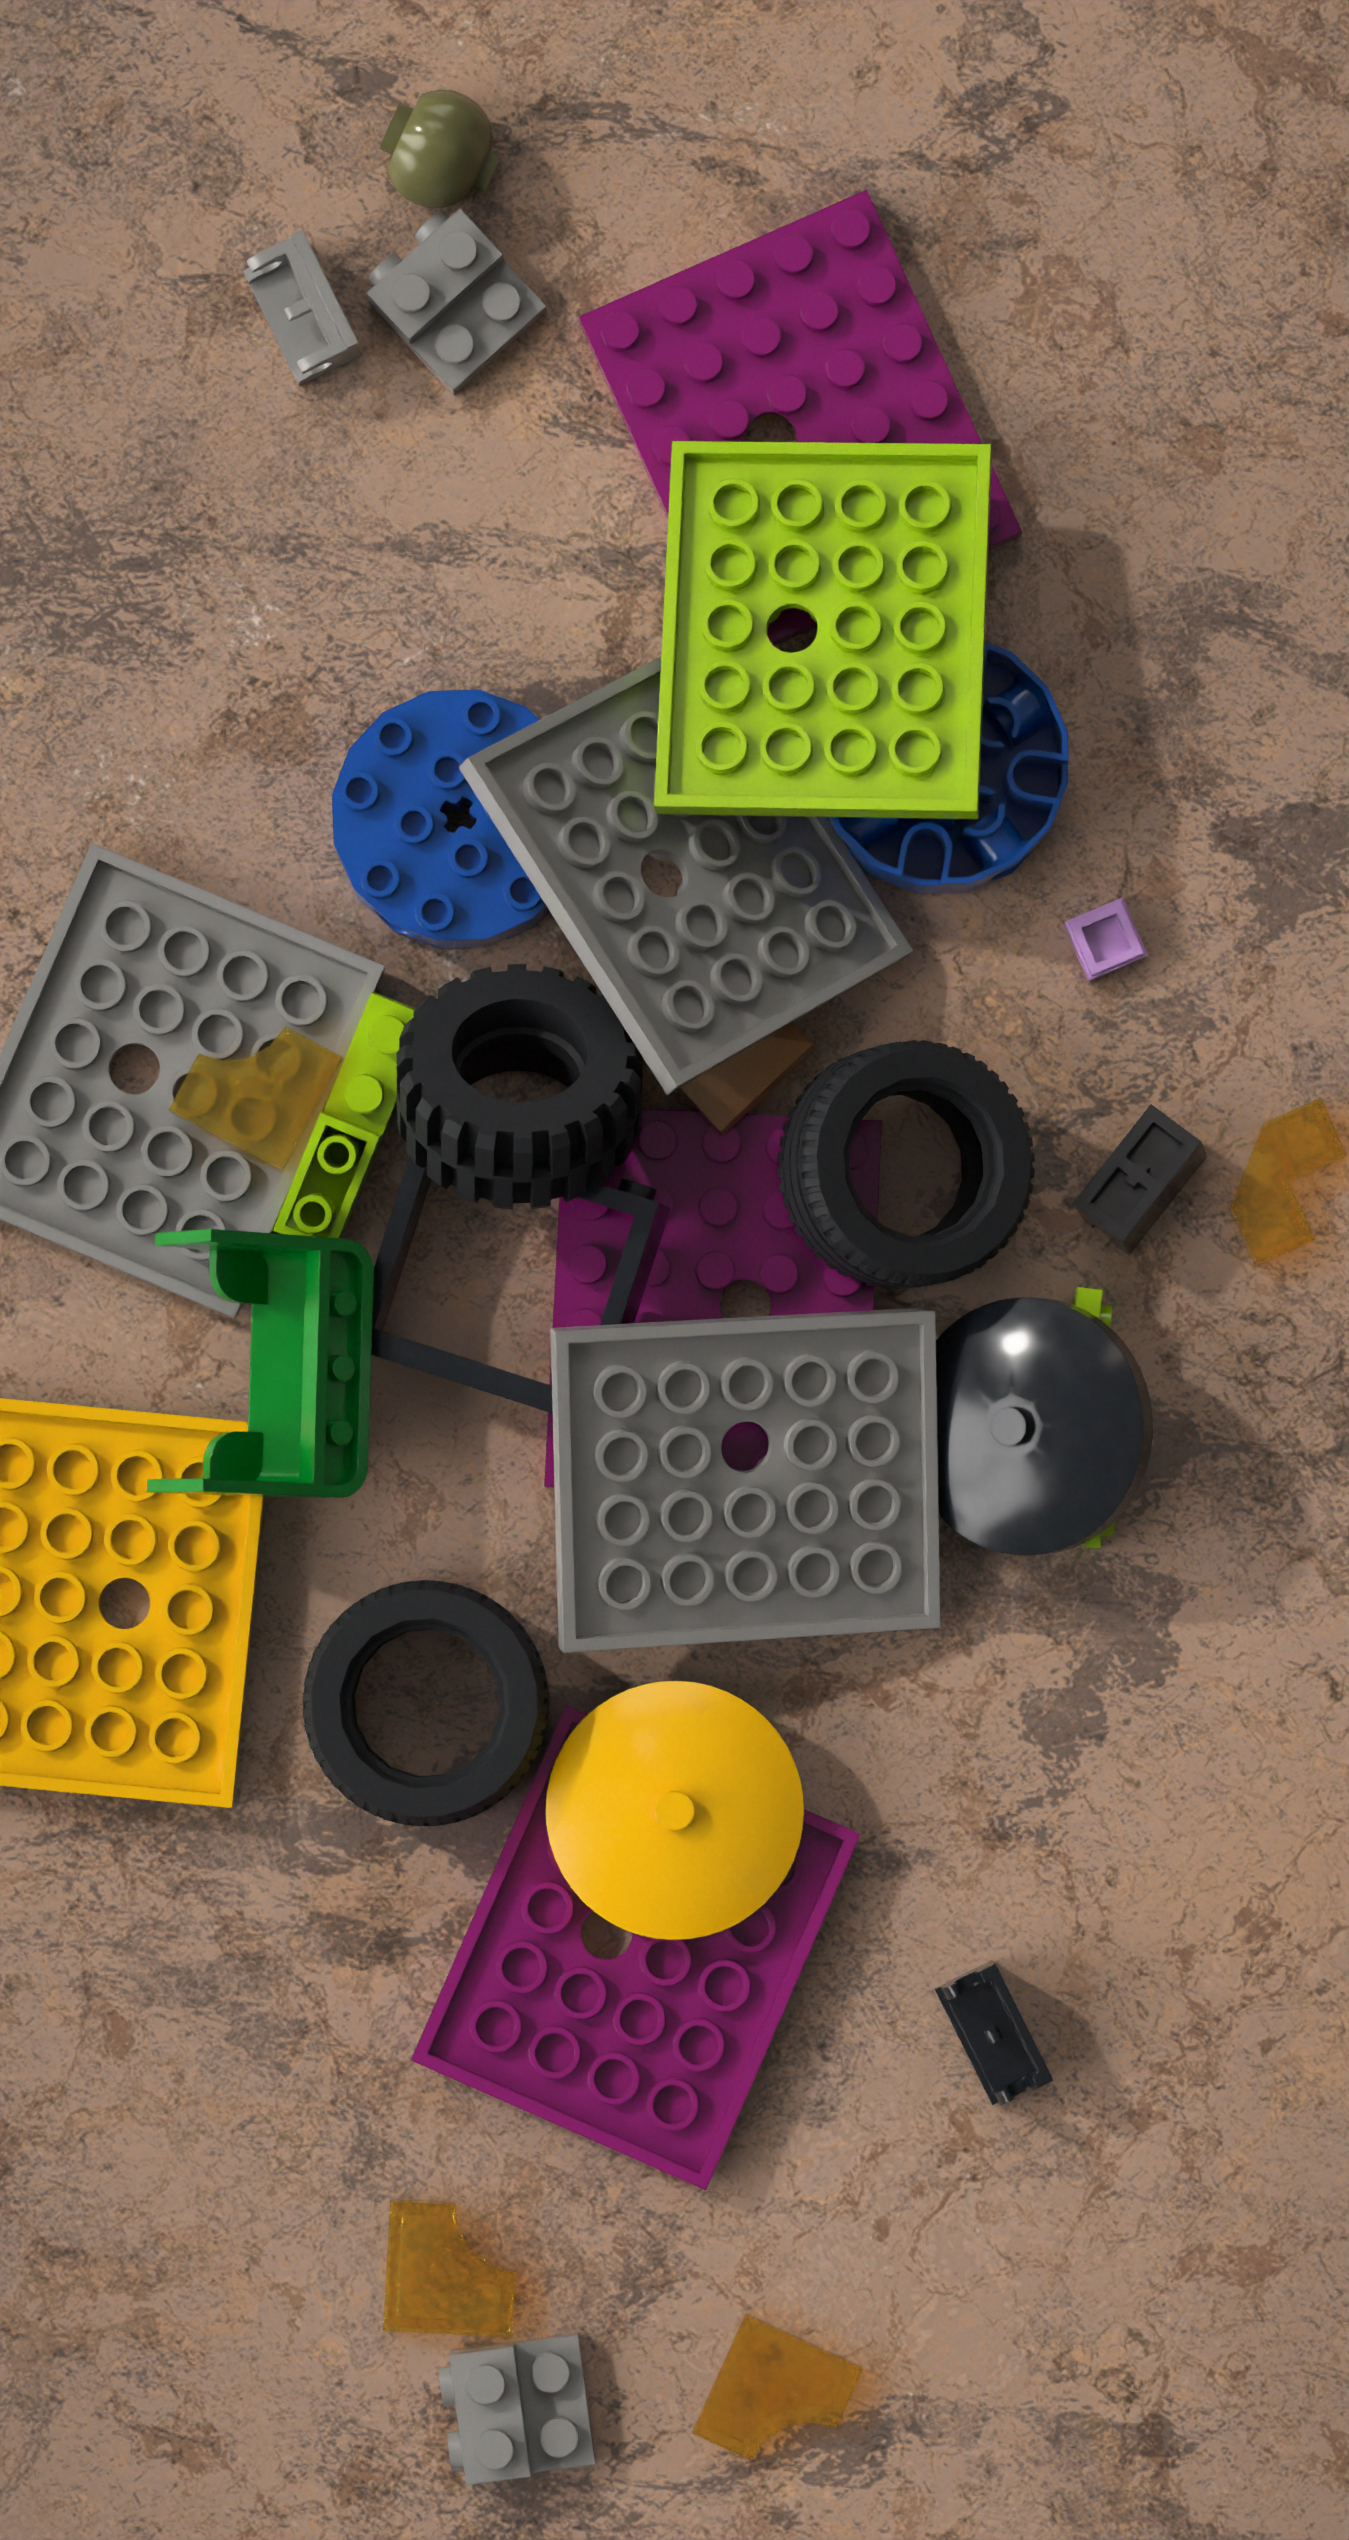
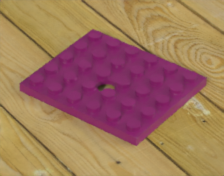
[578,189,1022,646]
[544,1108,882,1488]
[411,1705,861,2190]

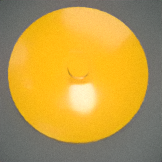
[546,1681,804,1940]

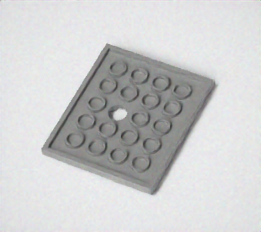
[458,657,913,1095]
[0,843,386,1319]
[550,1307,941,1653]

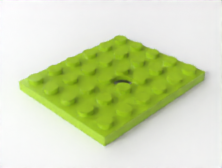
[654,441,992,819]

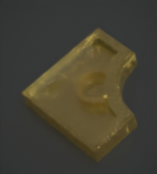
[169,1027,343,1171]
[383,2199,516,2338]
[692,2312,863,2460]

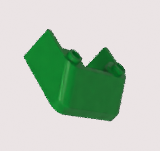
[147,1229,374,1498]

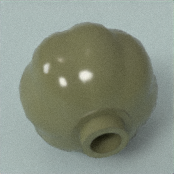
[379,90,501,208]

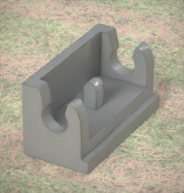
[243,230,361,386]

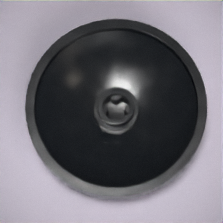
[936,1298,1153,1555]

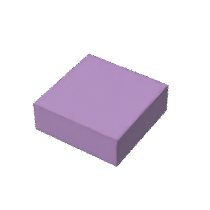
[1063,897,1148,982]

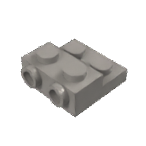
[367,209,547,395]
[439,2332,596,2485]

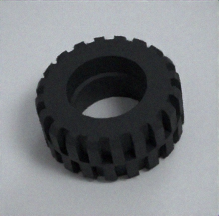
[397,964,643,1210]

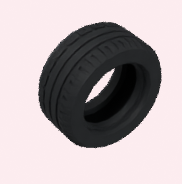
[777,1040,1035,1289]
[302,1580,549,1826]

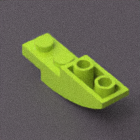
[273,992,415,1238]

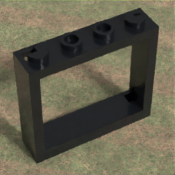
[371,1156,671,1413]

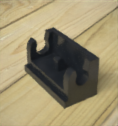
[1072,1104,1207,1256]
[935,1960,1053,2105]

